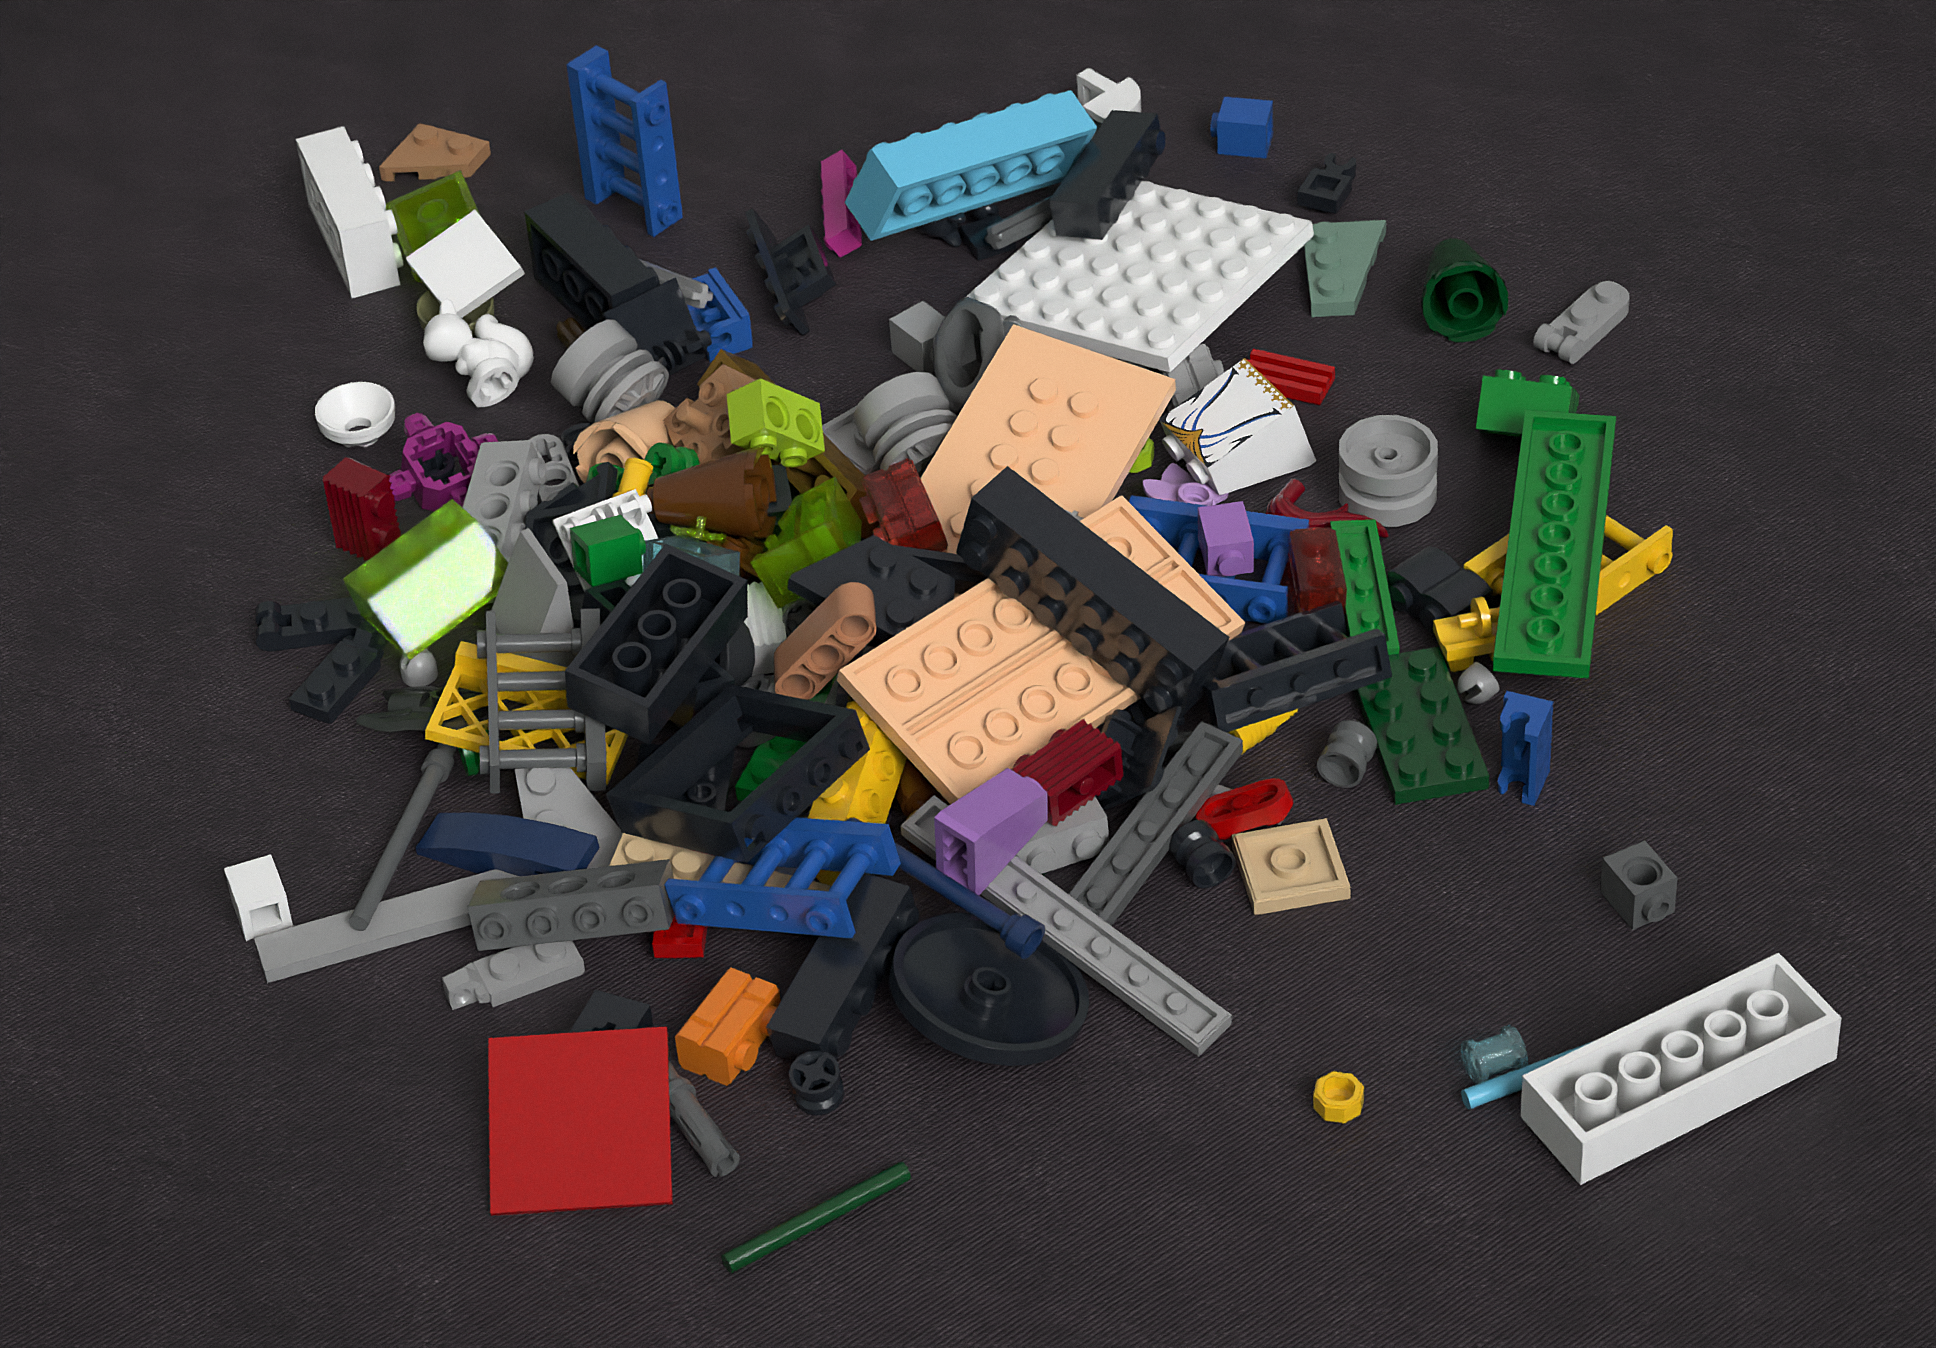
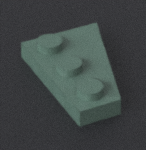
[1303,220,1386,317]

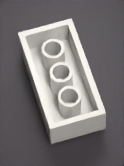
[296,126,403,298]

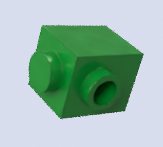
[570,514,646,587]

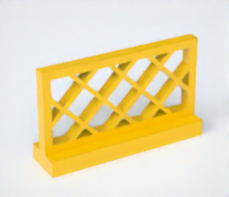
[425,641,628,785]

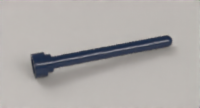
[846,818,1045,959]

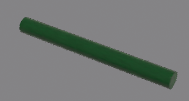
[721,1161,911,1274]

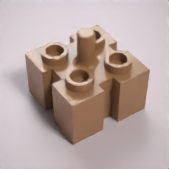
[663,364,755,464]

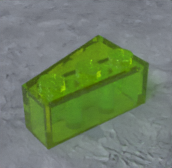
[750,477,862,609]

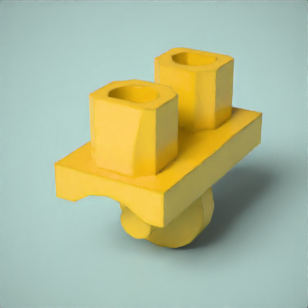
[1433,597,1500,672]

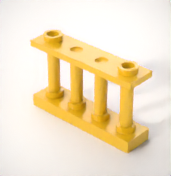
[1464,515,1673,616]

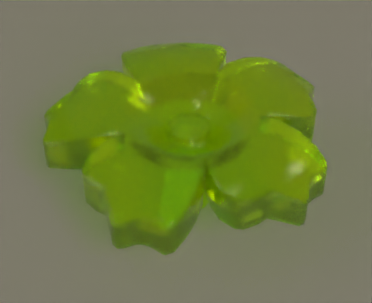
[670,516,726,543]

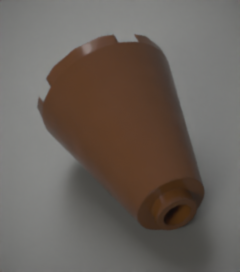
[647,447,777,539]

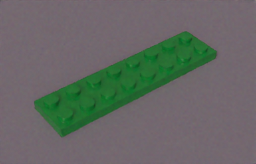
[1493,410,1616,679]

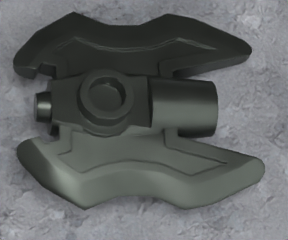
[356,686,488,732]

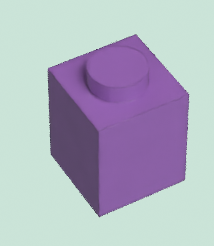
[1198,501,1254,577]

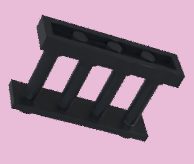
[1204,601,1392,733]

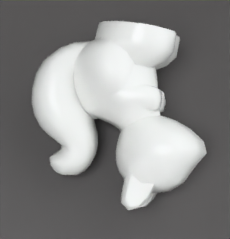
[423,298,534,407]

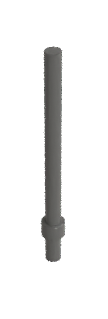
[349,743,457,931]

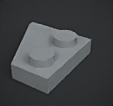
[515,767,621,840]

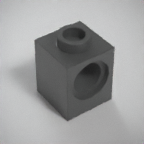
[1600,840,1677,930]

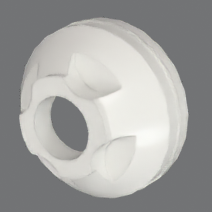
[315,382,395,447]

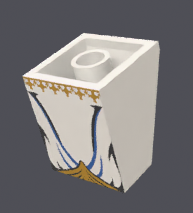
[1159,358,1316,496]

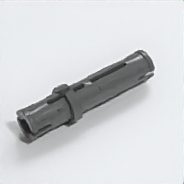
[669,1061,740,1177]

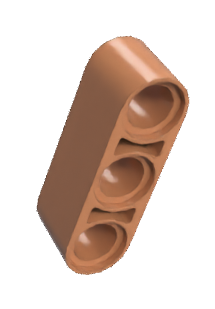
[773,582,876,700]

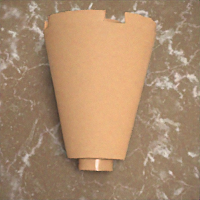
[573,400,676,485]

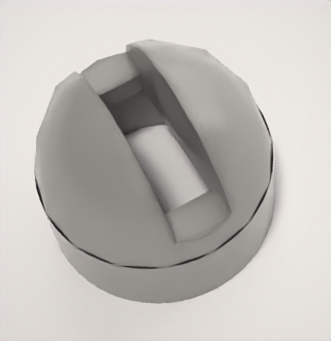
[399,646,438,687]
[1457,662,1500,705]

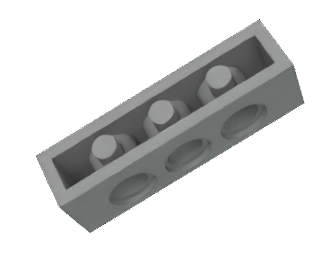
[444,440,547,605]

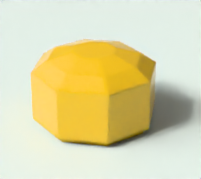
[1313,1071,1364,1123]

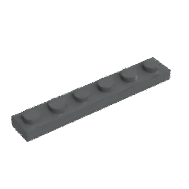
[1069,721,1243,926]

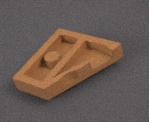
[379,123,491,181]

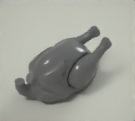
[932,297,1024,417]

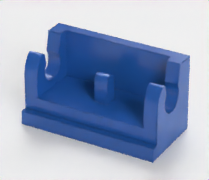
[687,267,753,362]
[1498,691,1553,806]

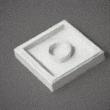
[406,210,524,318]

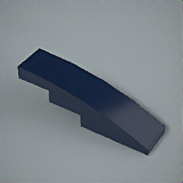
[415,812,600,877]

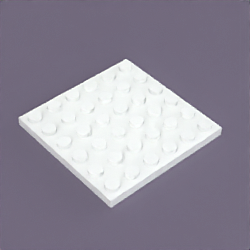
[966,181,1314,372]

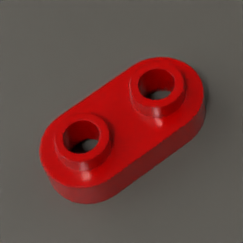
[1196,778,1294,840]

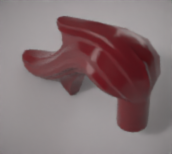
[1266,479,1388,548]

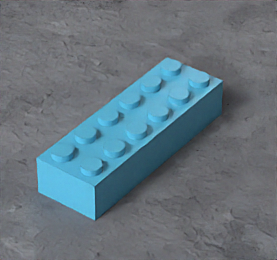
[845,90,1098,241]

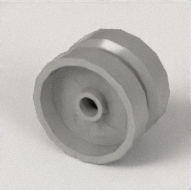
[1339,415,1438,527]

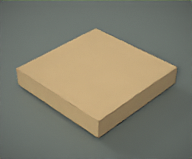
[1232,818,1350,915]

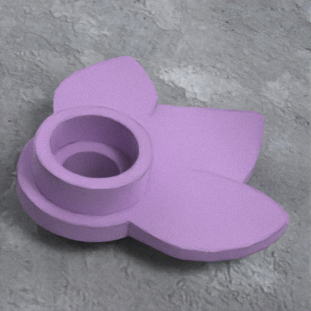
[1142,463,1229,506]

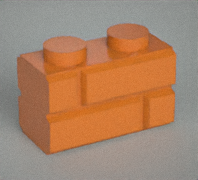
[675,967,781,1086]

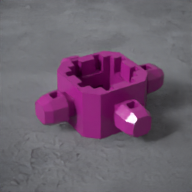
[389,412,499,519]

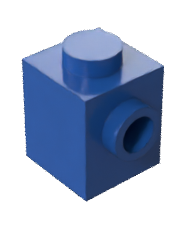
[1211,97,1273,158]

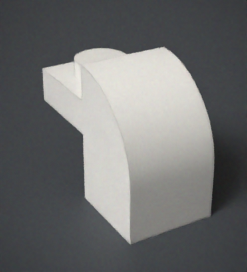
[1077,68,1141,141]

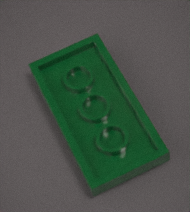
[1353,647,1489,805]

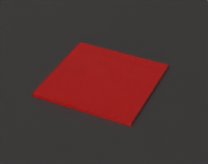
[488,1027,673,1216]

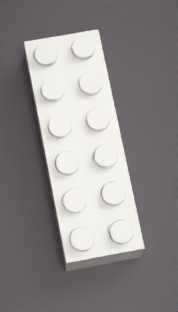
[1521,953,1841,1185]

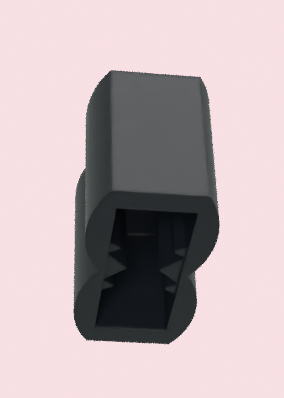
[1388,546,1493,633]

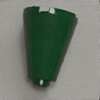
[1421,238,1508,342]

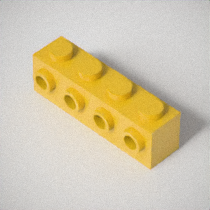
[808,701,907,886]

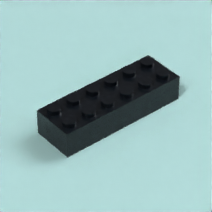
[956,466,1230,720]

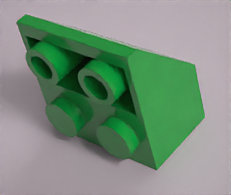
[1476,369,1580,438]

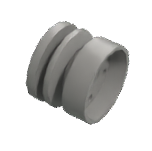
[551,319,669,423]
[853,372,957,488]

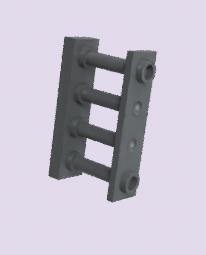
[477,609,606,793]

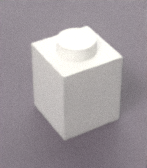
[224,854,293,941]

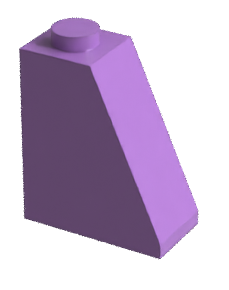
[934,768,1048,895]

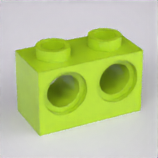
[727,378,825,467]

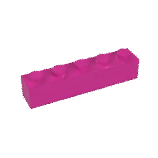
[820,150,862,258]

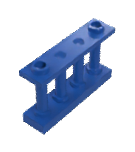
[566,45,683,237]
[1129,495,1309,624]
[664,817,901,938]

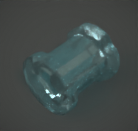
[1461,1025,1528,1084]

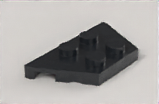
[525,462,618,622]
[787,535,955,642]

